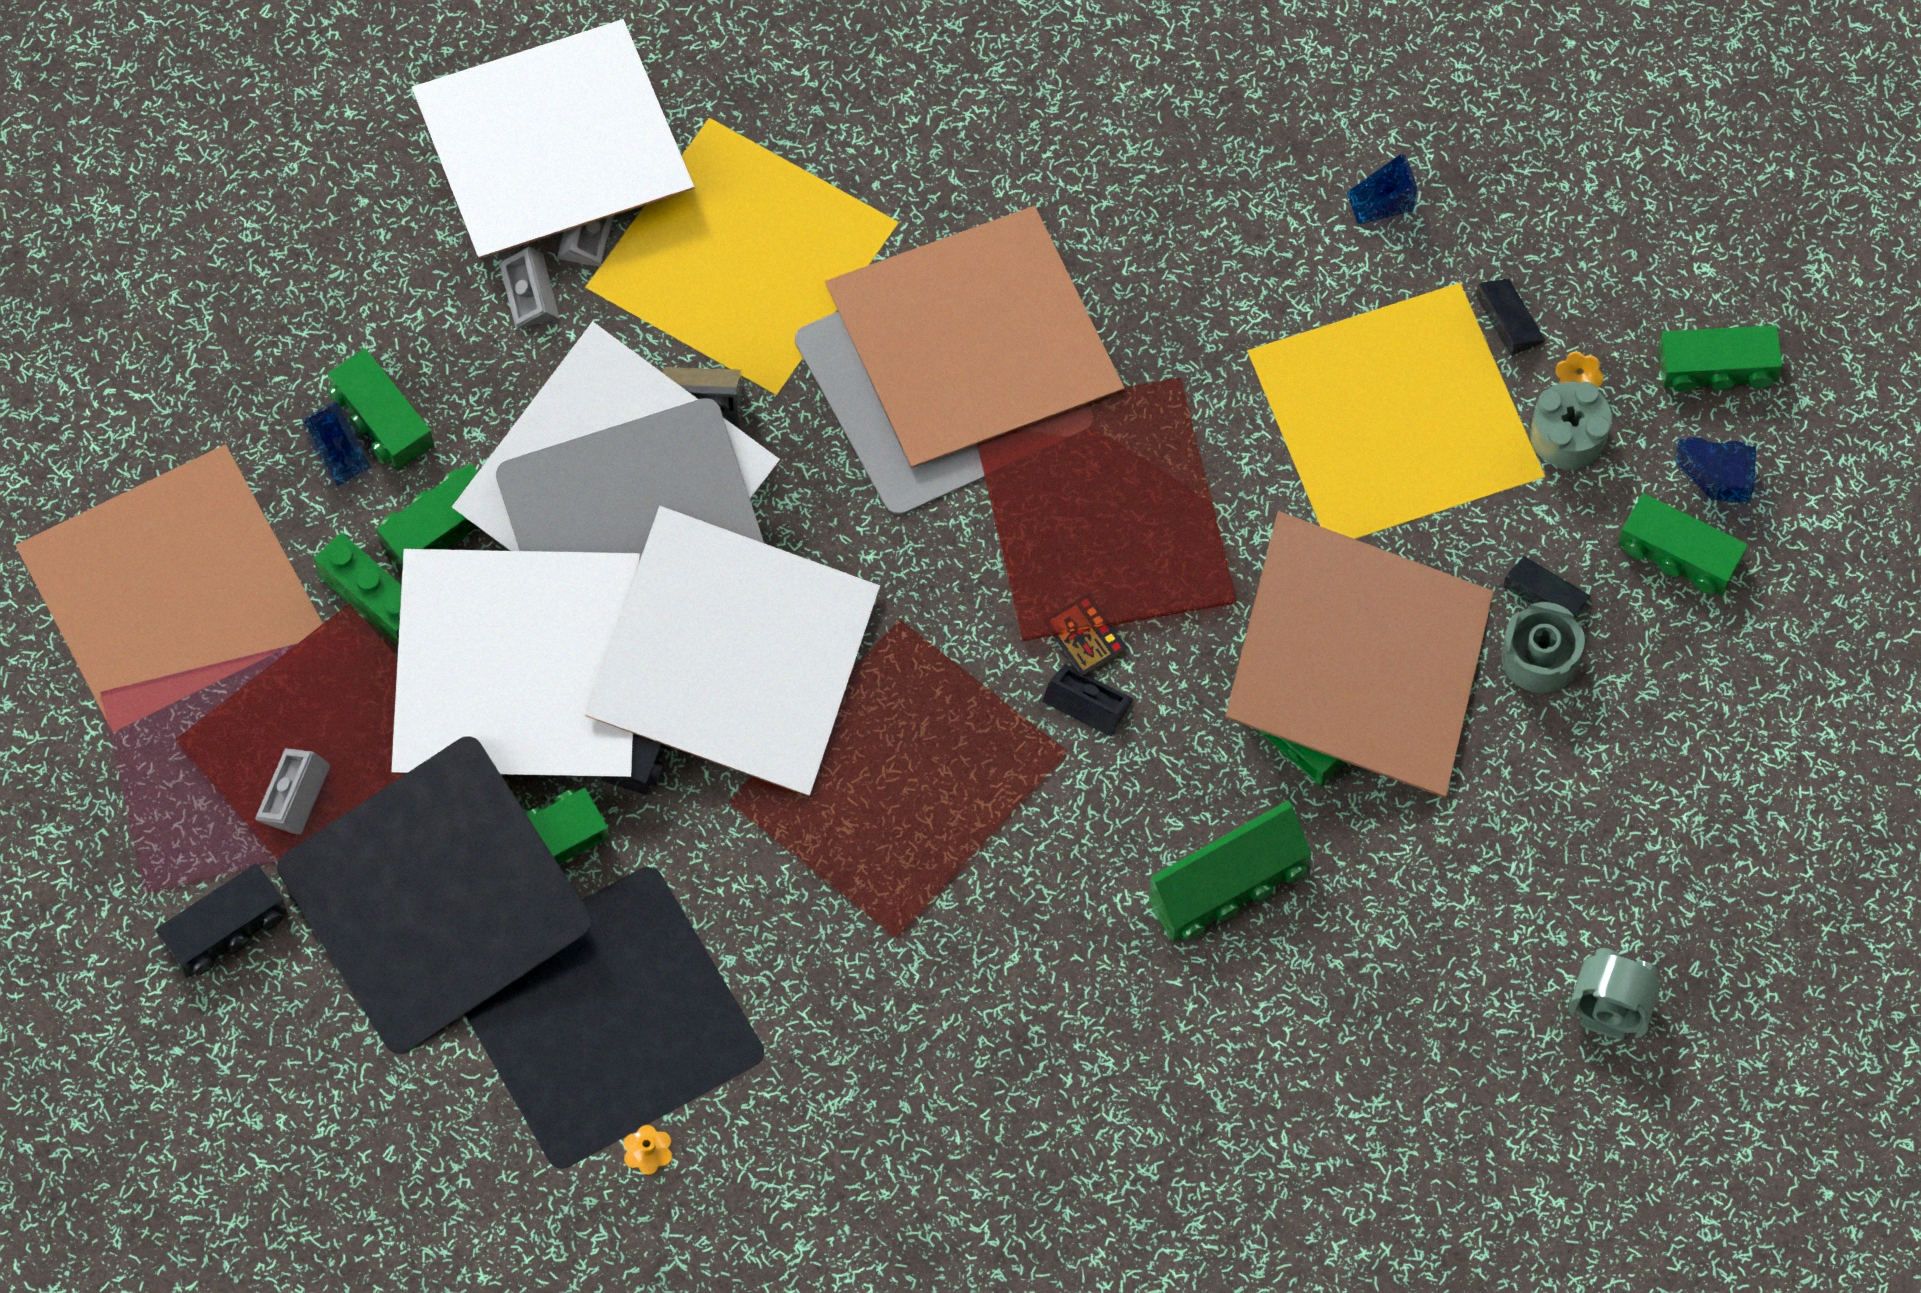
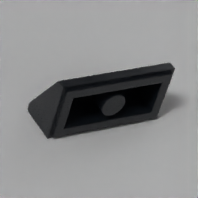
[1475,279,1545,356]
[1503,556,1591,619]
[1042,664,1133,737]

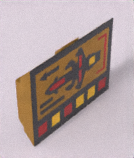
[1043,594,1127,676]

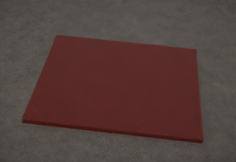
[977,377,1237,641]
[176,603,510,861]
[729,620,1067,938]

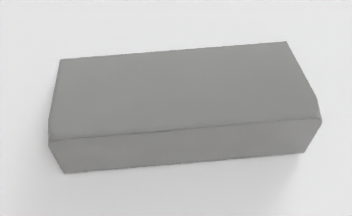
[556,215,614,267]
[499,247,560,329]
[255,748,330,834]

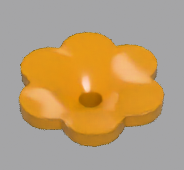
[1555,352,1604,387]
[623,1125,672,1175]

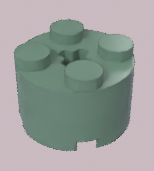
[1530,382,1612,470]
[1501,602,1585,693]
[1569,948,1660,1039]

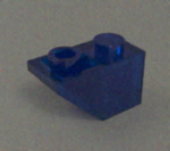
[1674,437,1756,503]

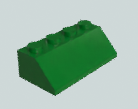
[1148,800,1312,943]

